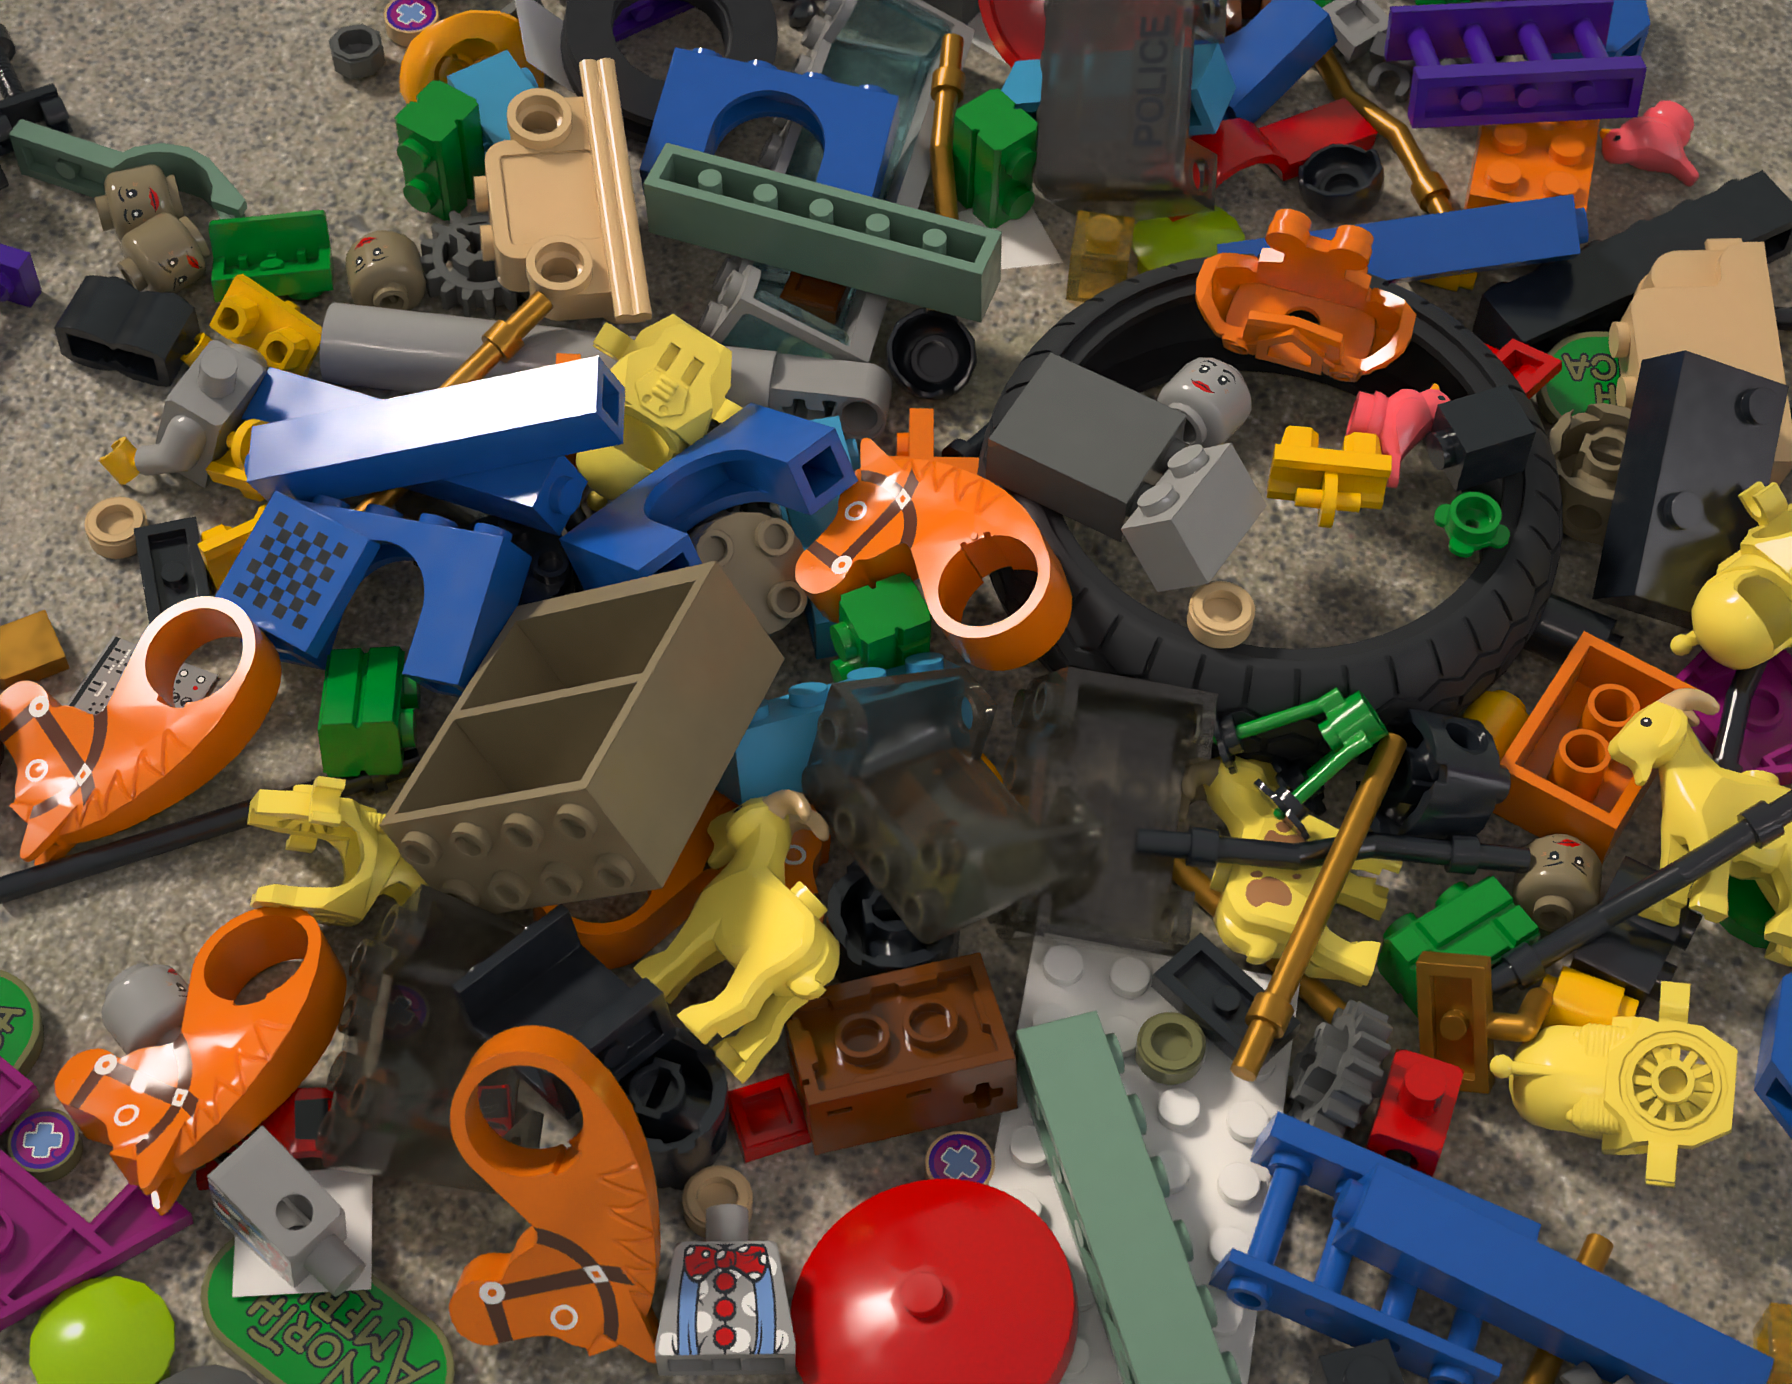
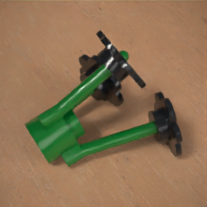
[1206,687,1389,842]

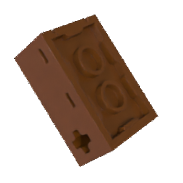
[783,952,1018,1155]

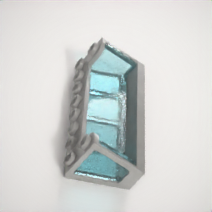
[696,0,975,363]

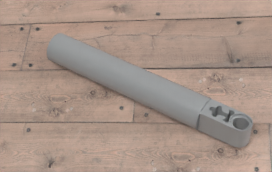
[320,302,893,442]

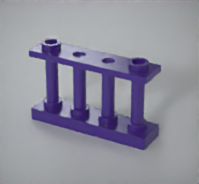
[1384,0,1647,129]

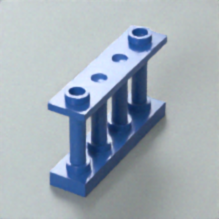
[1208,1111,1541,1384]

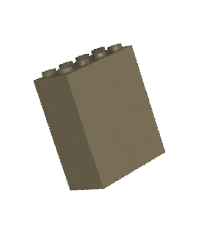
[379,561,785,920]

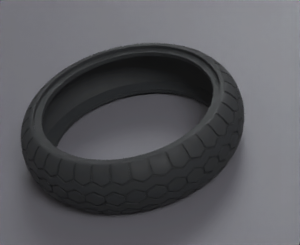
[977,254,1563,766]

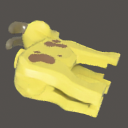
[1172,756,1403,987]

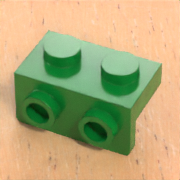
[208,210,334,302]

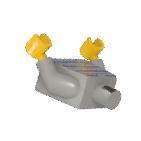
[98,332,268,488]

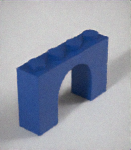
[1178,0,1338,123]
[639,47,899,199]
[559,403,858,591]
[240,494,532,698]

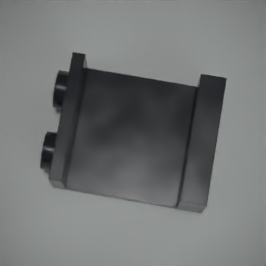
[451,904,677,1121]

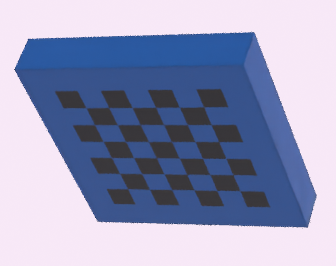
[215,490,381,659]

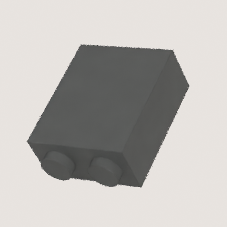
[986,353,1189,542]

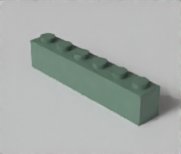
[643,143,1002,323]
[1014,1010,1242,1384]

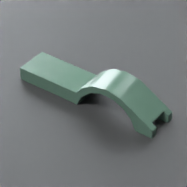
[9,119,247,220]

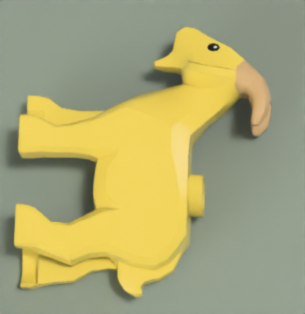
[1608,688,1792,967]
[633,790,840,1084]

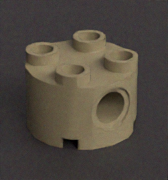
[1548,403,1631,547]
[689,512,807,635]

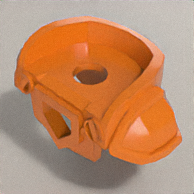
[1195,209,1417,382]

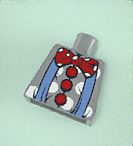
[207,1126,366,1297]
[655,1204,796,1376]

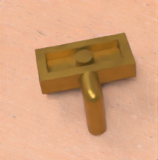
[1416,951,1553,1094]

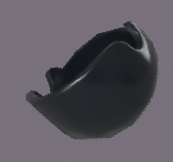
[1298,144,1385,221]
[886,307,977,401]

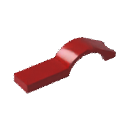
[1140,97,1378,222]

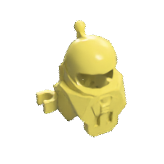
[576,314,743,511]
[1670,481,1792,670]
[247,776,446,929]
[1489,981,1738,1188]

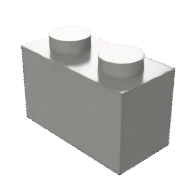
[1121,443,1267,592]

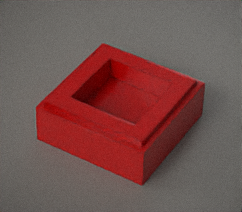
[728,1073,811,1163]

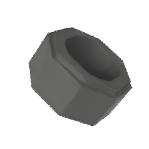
[329,24,386,79]

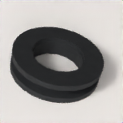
[560,0,778,144]

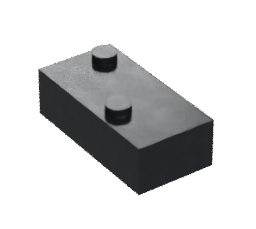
[1592,350,1789,630]

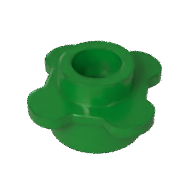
[1434,492,1510,558]

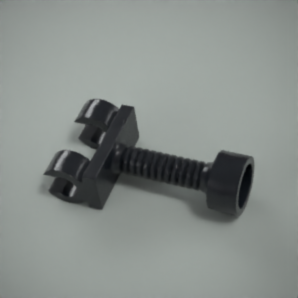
[0,23,73,156]

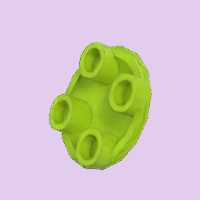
[1132,200,1245,274]
[29,1276,175,1384]

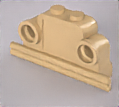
[474,58,652,324]
[1609,238,1792,488]

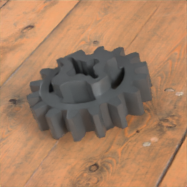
[420,205,530,318]
[1287,1000,1393,1138]

